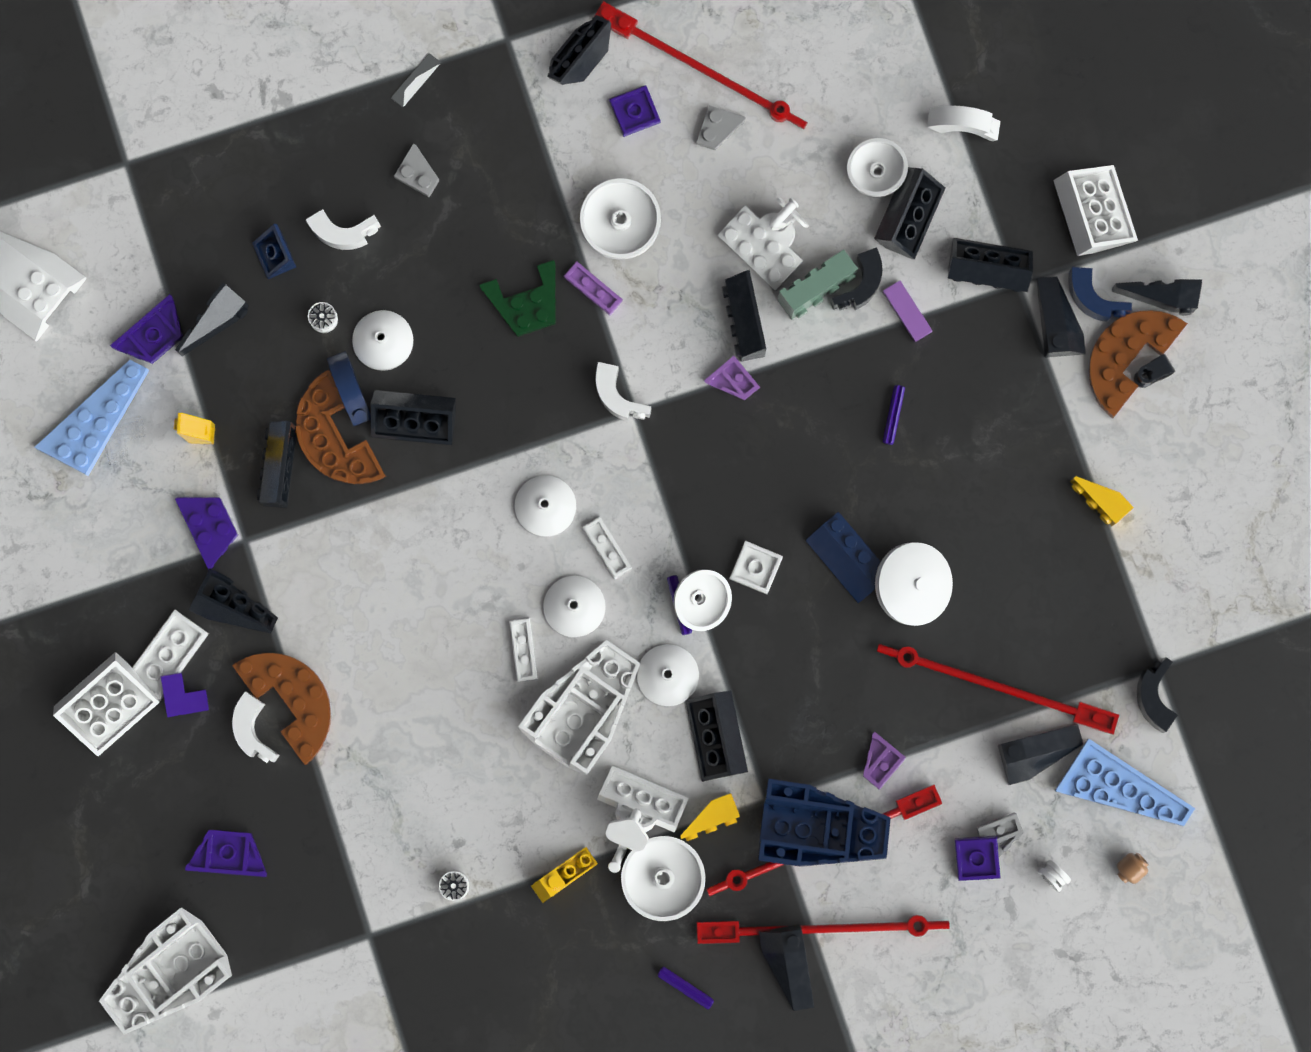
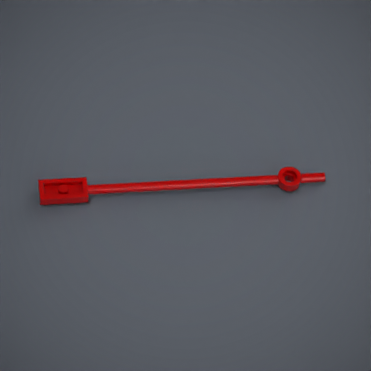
[595,1,808,129]
[877,644,1119,735]
[707,785,943,896]
[697,915,950,944]

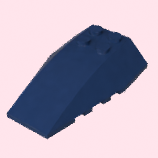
[758,779,891,867]

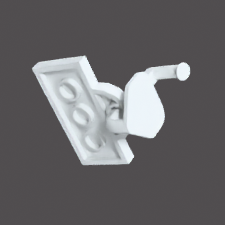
[718,197,809,291]
[597,766,689,873]

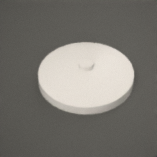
[580,178,661,260]
[875,542,952,625]
[621,836,705,921]

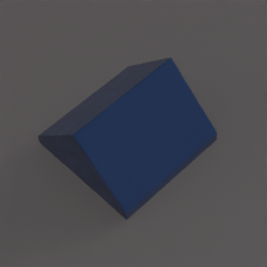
[252,224,297,279]

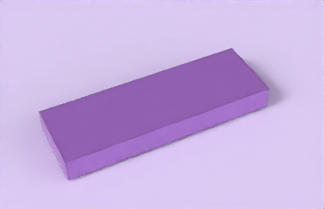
[564,261,623,316]
[883,281,932,342]

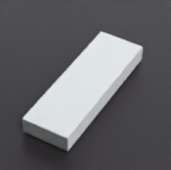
[583,516,632,579]
[509,618,538,682]

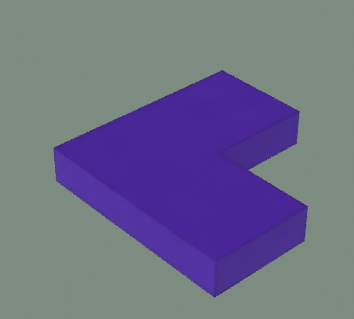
[161,673,209,717]

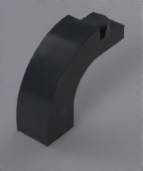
[830,247,883,310]
[1137,657,1178,733]

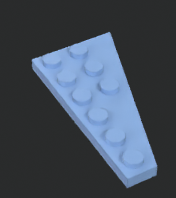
[34,360,149,476]
[1055,739,1195,826]

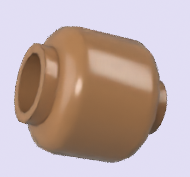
[1117,853,1149,884]

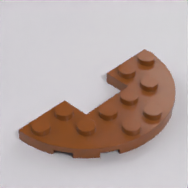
[1089,310,1188,419]
[296,370,386,484]
[232,653,332,765]

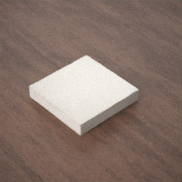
[729,541,783,594]

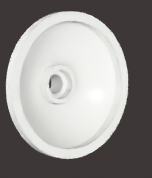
[847,138,908,197]
[352,310,413,371]
[515,475,576,537]
[674,569,732,631]
[543,576,605,638]
[637,644,699,706]

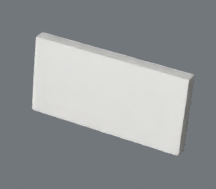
[132,610,209,701]

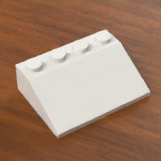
[1053,165,1138,256]
[53,652,159,756]

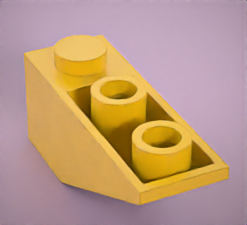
[174,413,215,444]
[1070,476,1134,526]
[680,793,740,841]
[531,847,598,903]

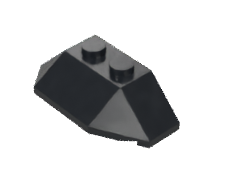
[547,15,611,85]

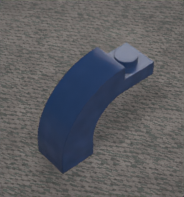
[1068,267,1132,322]
[327,351,371,426]

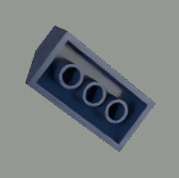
[806,512,881,603]

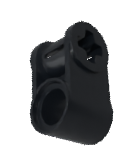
[1134,354,1176,388]

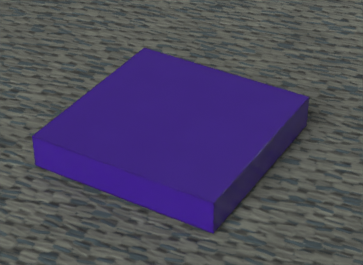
[609,85,661,137]
[955,836,1001,881]

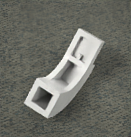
[927,106,1000,141]
[306,209,381,250]
[596,362,651,421]
[232,692,280,763]

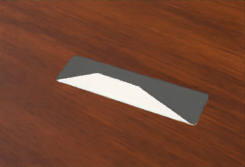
[391,53,441,107]

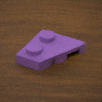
[704,356,760,400]
[863,732,906,790]

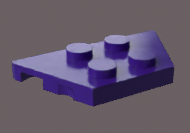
[110,294,183,364]
[175,497,238,569]
[185,830,267,877]

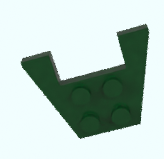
[480,260,556,337]

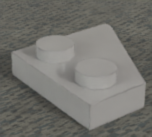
[696,105,746,150]
[394,144,439,197]
[976,812,1023,857]

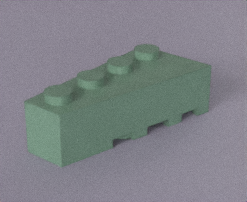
[777,250,858,320]

